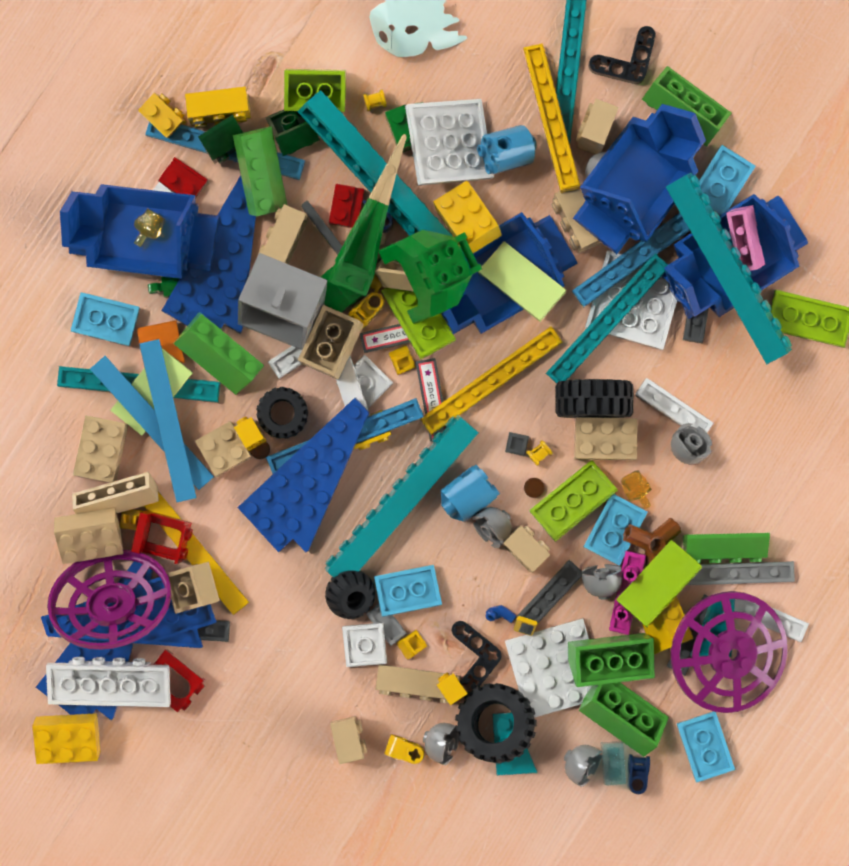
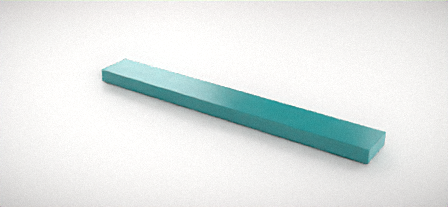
[556,0,587,144]
[545,253,668,384]
[57,366,220,402]

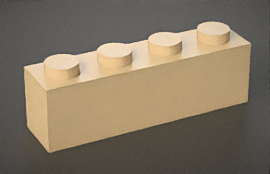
[72,472,159,514]
[375,664,460,703]

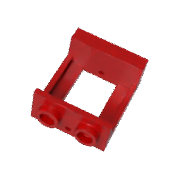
[131,510,193,564]
[153,649,205,712]

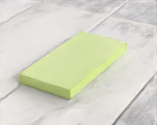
[478,241,566,322]
[110,347,193,436]

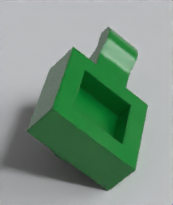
[148,277,180,298]

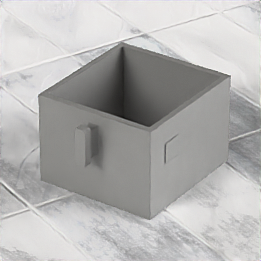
[238,253,327,350]

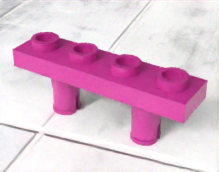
[609,550,646,635]

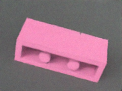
[726,205,765,271]

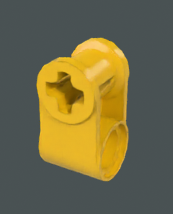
[348,292,384,329]
[384,734,425,764]

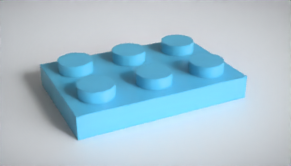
[699,145,756,216]
[71,292,140,347]
[583,494,648,566]
[374,565,442,617]
[676,711,735,783]

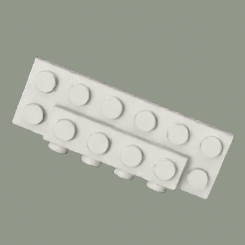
[46,657,171,707]

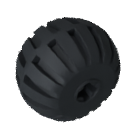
[325,570,375,619]

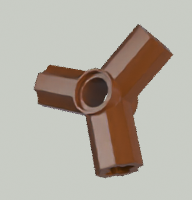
[623,518,682,567]

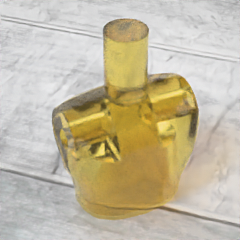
[134,208,165,247]
[620,470,652,509]

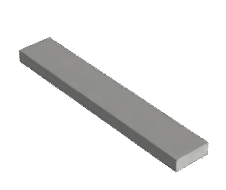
[687,561,795,585]

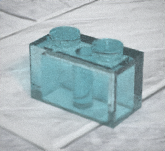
[601,741,626,785]

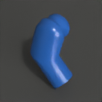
[485,605,516,623]

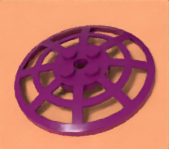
[47,550,171,650]
[671,591,787,713]

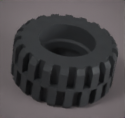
[555,379,633,418]
[455,683,537,763]

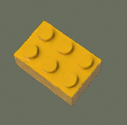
[185,86,251,128]
[433,181,502,253]
[32,713,101,764]

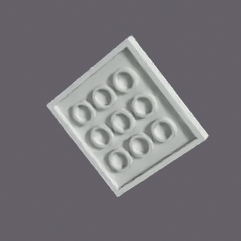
[405,99,494,185]
[585,250,677,350]
[505,618,593,718]

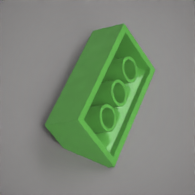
[642,66,732,147]
[233,126,288,216]
[173,313,264,395]
[683,533,770,563]
[568,633,655,687]
[579,682,669,757]

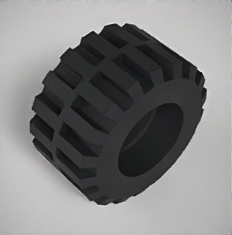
[256,387,308,439]

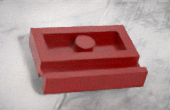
[158,157,208,199]
[328,184,365,228]

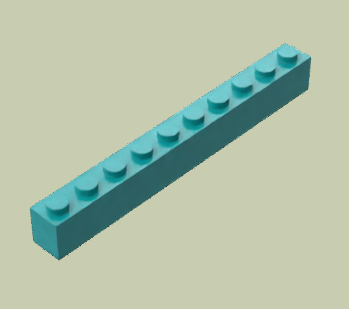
[298,90,452,236]
[666,173,792,365]
[325,415,479,577]

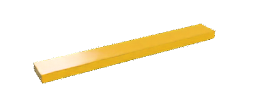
[523,43,580,193]
[420,326,563,435]
[144,491,249,615]

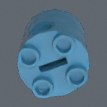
[477,125,537,174]
[440,465,500,522]

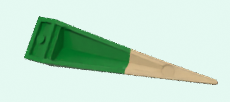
[328,134,406,296]

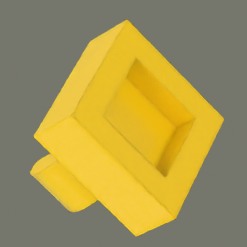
[120,509,142,530]

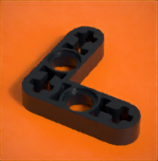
[588,26,656,84]
[451,621,502,696]

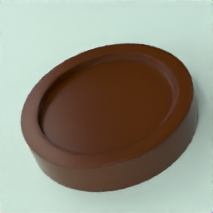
[250,441,270,459]
[524,478,544,498]

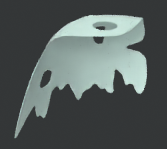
[369,0,467,57]

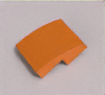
[137,320,185,368]

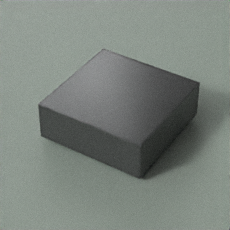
[505,432,529,456]

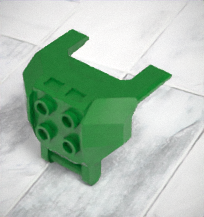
[379,230,482,324]

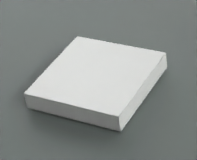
[336,355,393,408]
[342,623,387,667]

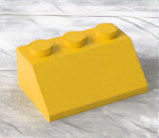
[642,596,693,654]

